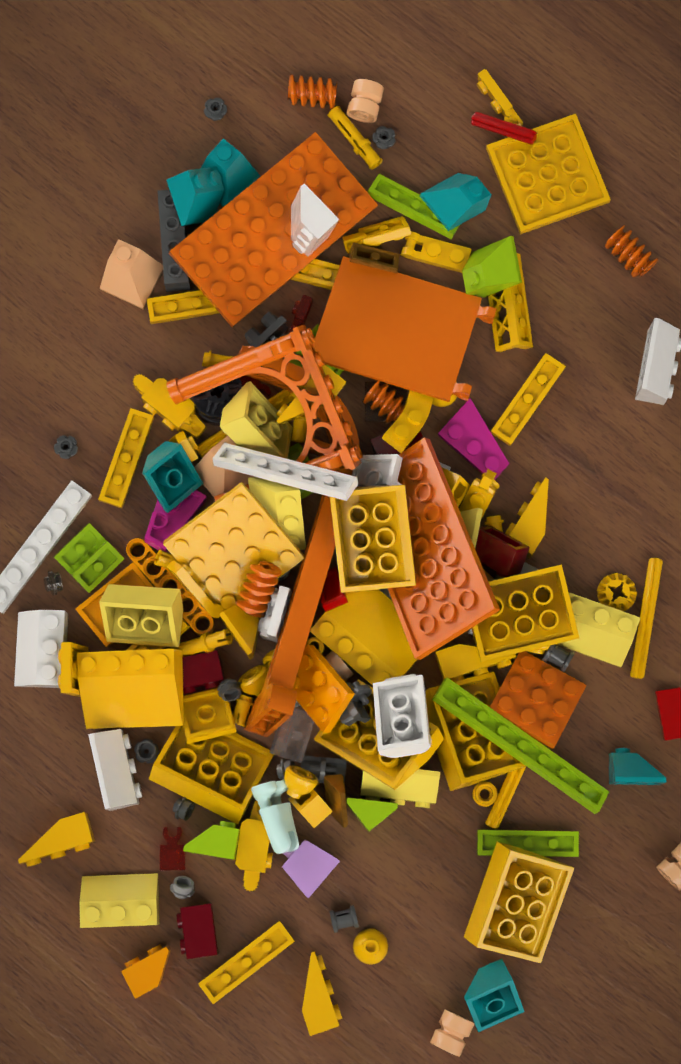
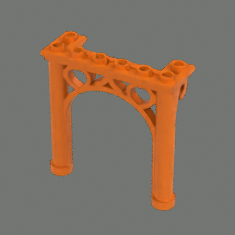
[166,324,363,502]

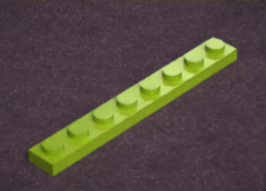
[432,677,609,814]

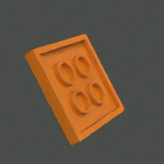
[490,651,587,749]

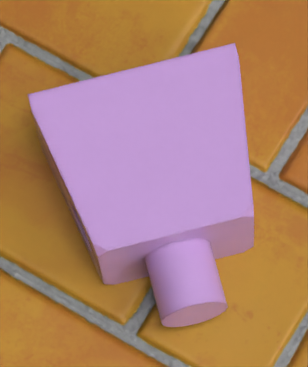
[282,840,340,898]

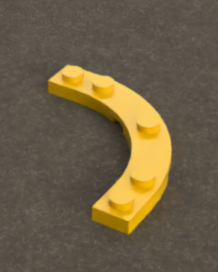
[382,390,433,453]

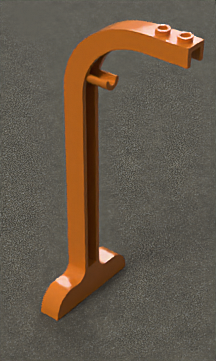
[238,346,360,738]

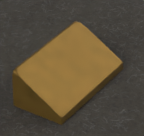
[349,242,400,273]
[324,774,348,828]

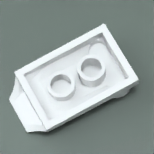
[373,674,432,758]

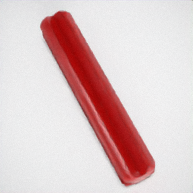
[471,112,537,145]

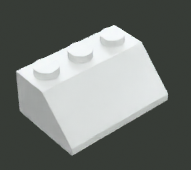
[291,183,339,257]
[635,318,681,405]
[14,610,68,688]
[88,729,142,811]

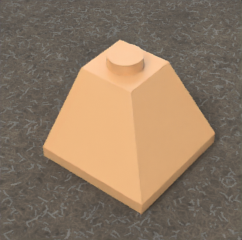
[100,239,163,310]
[194,436,254,497]

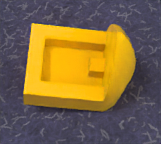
[168,430,199,462]

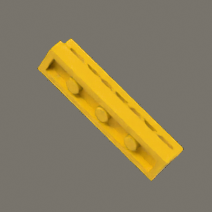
[488,253,533,352]

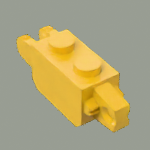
[132,374,206,439]
[235,801,273,892]

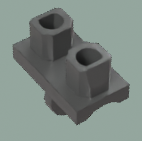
[244,311,288,347]
[340,681,372,726]
[301,755,347,785]

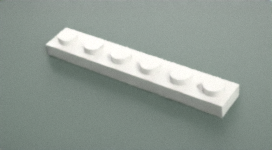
[212,443,358,501]
[0,480,92,614]

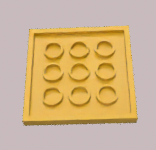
[486,114,611,235]
[163,482,305,610]

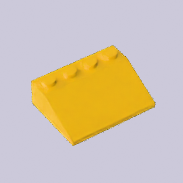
[330,485,416,593]
[471,565,579,661]
[310,589,418,686]
[77,649,184,729]
[425,672,526,791]
[314,679,444,790]
[149,726,275,824]
[464,842,574,963]

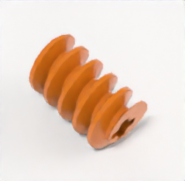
[288,75,338,109]
[605,225,659,277]
[363,381,405,423]
[236,561,282,618]

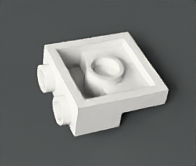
[352,454,403,487]
[258,586,292,642]

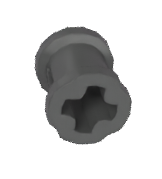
[542,644,574,672]
[329,905,359,933]

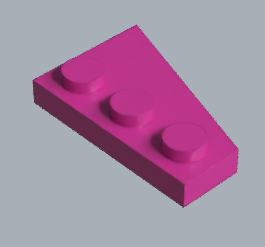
[438,398,509,480]
[144,490,207,552]

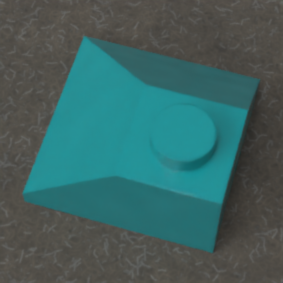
[200,138,261,207]
[420,173,492,231]
[142,441,204,513]
[609,748,666,785]
[464,959,525,1032]

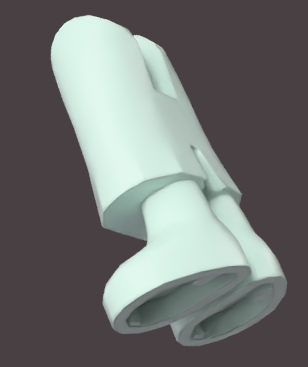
[251,779,299,854]

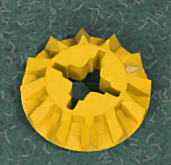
[597,573,637,612]

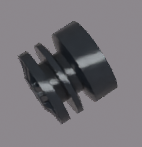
[193,378,242,426]

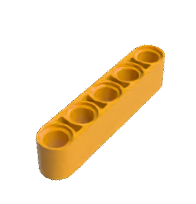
[126,538,215,636]

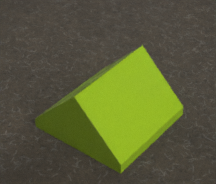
[346,798,398,832]

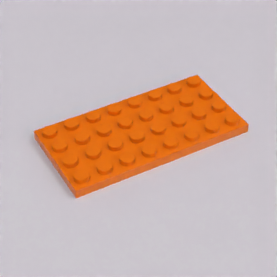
[169,132,378,328]
[388,437,500,660]

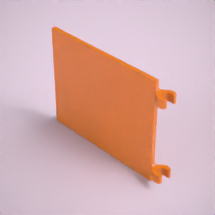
[313,256,497,402]

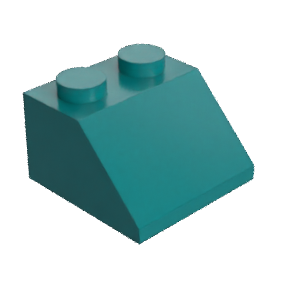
[166,166,224,226]

